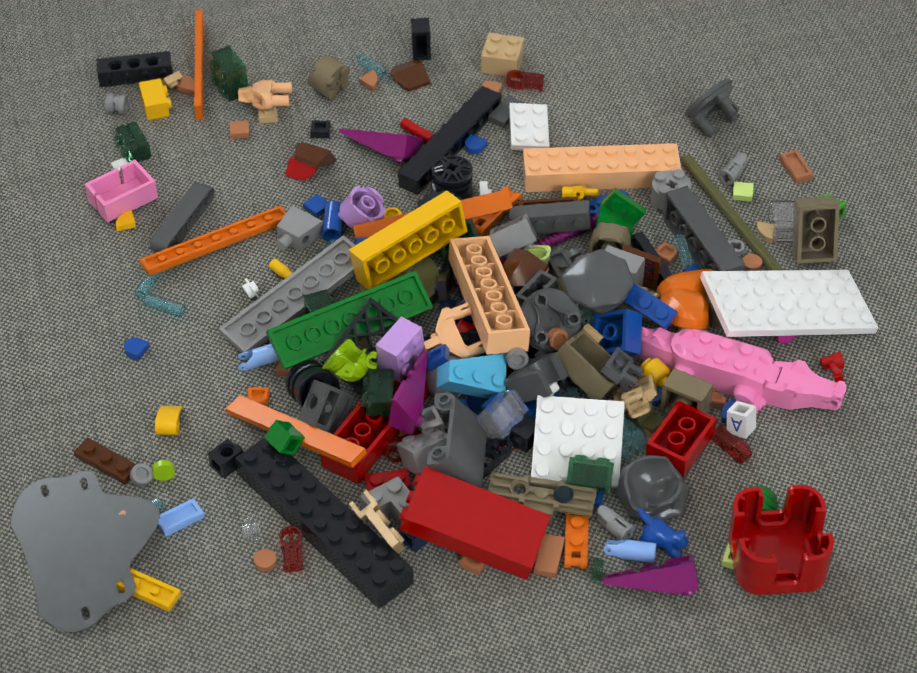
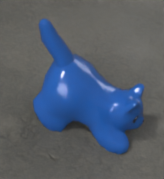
[637,508,689,558]

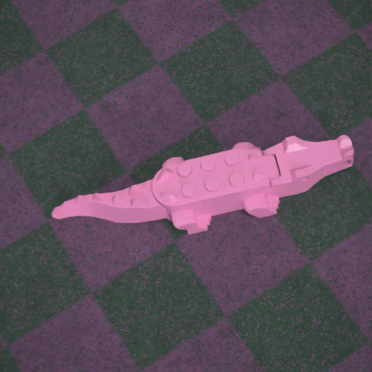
[635,327,847,413]

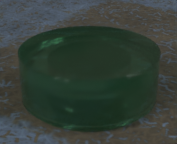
[591,557,603,581]

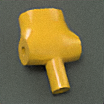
[562,185,599,201]

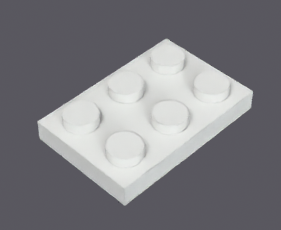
[509,103,549,151]

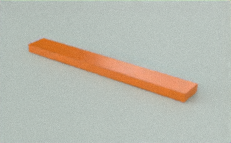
[194,10,204,120]
[353,189,513,238]
[139,205,287,276]
[226,395,367,468]

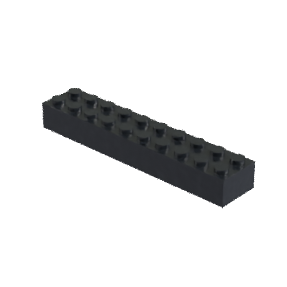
[235,438,414,609]

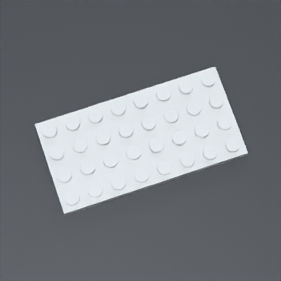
[700,270,878,337]

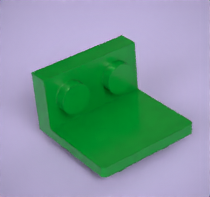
[596,188,646,236]

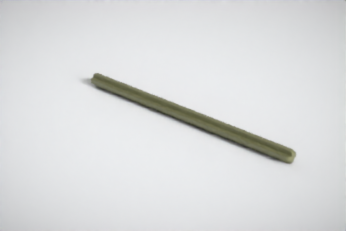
[682,154,783,271]

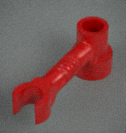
[820,352,845,383]

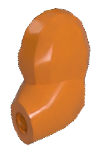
[656,269,713,330]

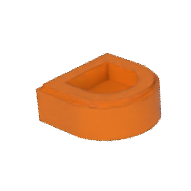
[248,387,270,406]

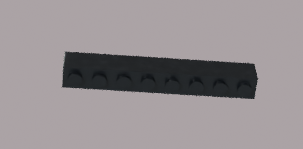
[397,86,501,195]

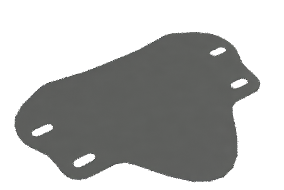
[10,470,160,632]

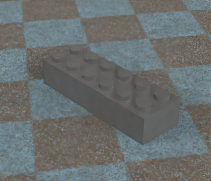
[663,186,745,271]

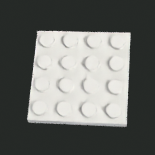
[531,395,625,489]

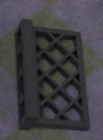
[321,297,399,396]

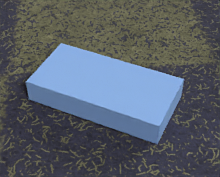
[157,498,205,537]

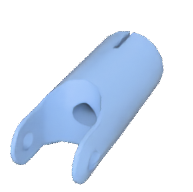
[238,344,279,371]
[604,539,657,563]

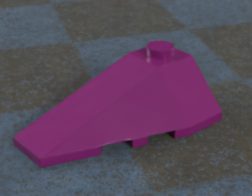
[339,128,424,162]
[389,350,428,435]
[602,554,699,596]

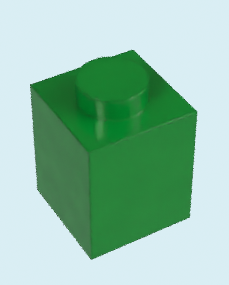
[265,420,305,455]

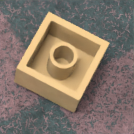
[481,33,524,78]

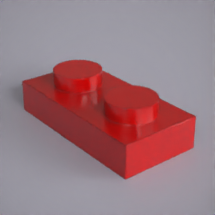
[364,468,411,491]

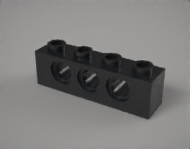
[96,51,173,87]

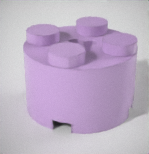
[338,186,386,229]

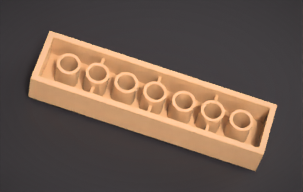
[523,143,681,192]
[448,236,530,355]

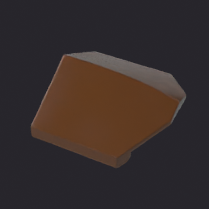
[390,60,431,92]
[295,143,336,168]
[502,248,548,287]

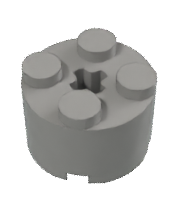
[651,169,691,213]

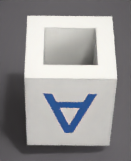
[727,401,756,438]

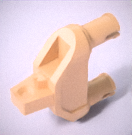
[238,80,292,109]
[424,302,486,359]

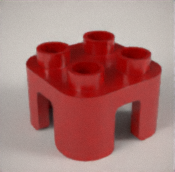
[728,485,834,595]

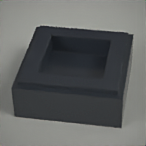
[310,120,331,138]

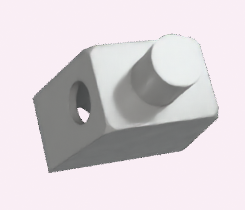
[276,206,323,250]

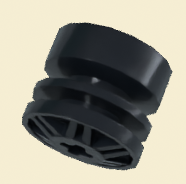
[432,155,473,200]
[286,360,341,407]

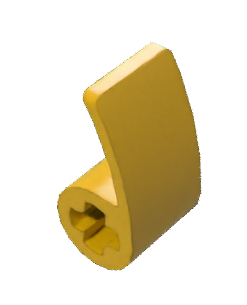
[155,405,183,436]

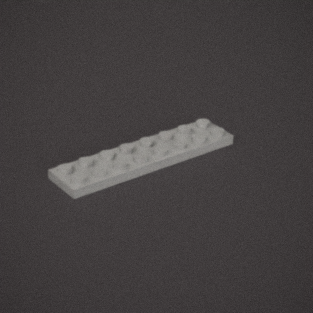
[219,235,355,353]

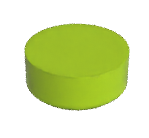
[152,460,175,481]

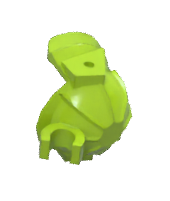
[322,339,378,382]

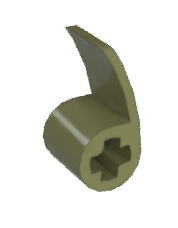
[625,401,665,431]

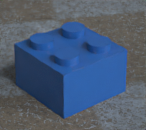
[593,309,642,356]

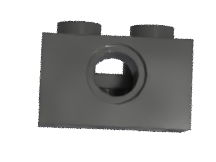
[298,379,355,434]

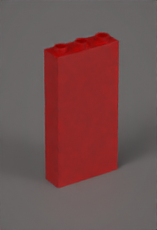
[398,466,551,580]

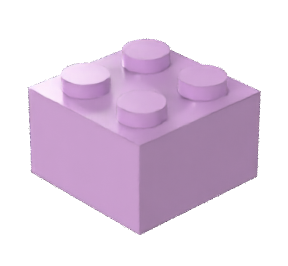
[376,317,425,382]

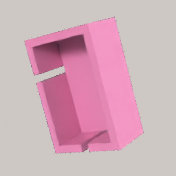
[84,160,158,223]

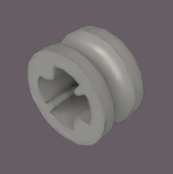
[729,239,745,258]

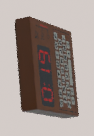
[622,245,662,291]

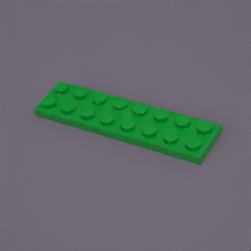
[266,271,434,370]

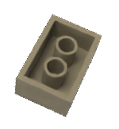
[792,196,840,264]

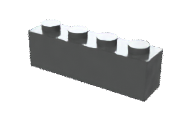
[509,200,591,234]

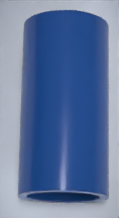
[322,200,343,242]

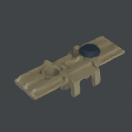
[488,472,597,524]

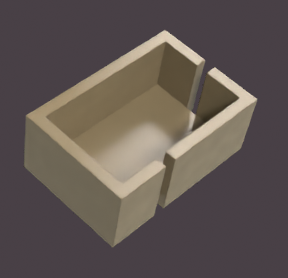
[557,329,620,400]

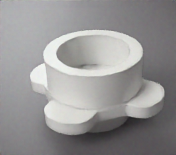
[242,278,260,299]

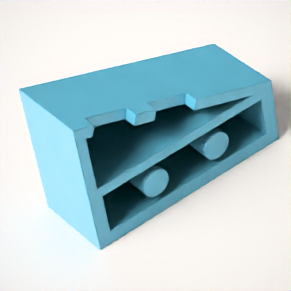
[436,353,507,399]

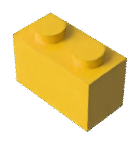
[139,78,172,120]

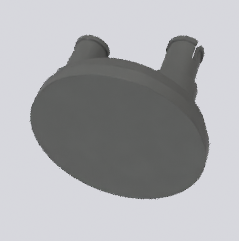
[685,78,740,138]
[520,288,581,352]

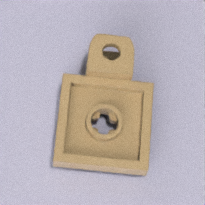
[613,374,657,419]
[349,489,405,554]

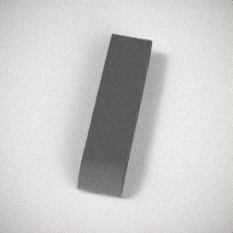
[150,182,215,252]

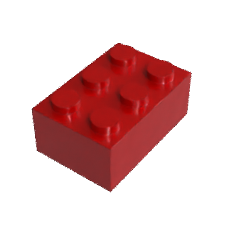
[645,400,717,478]

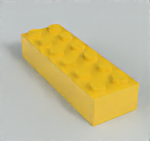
[349,191,468,289]

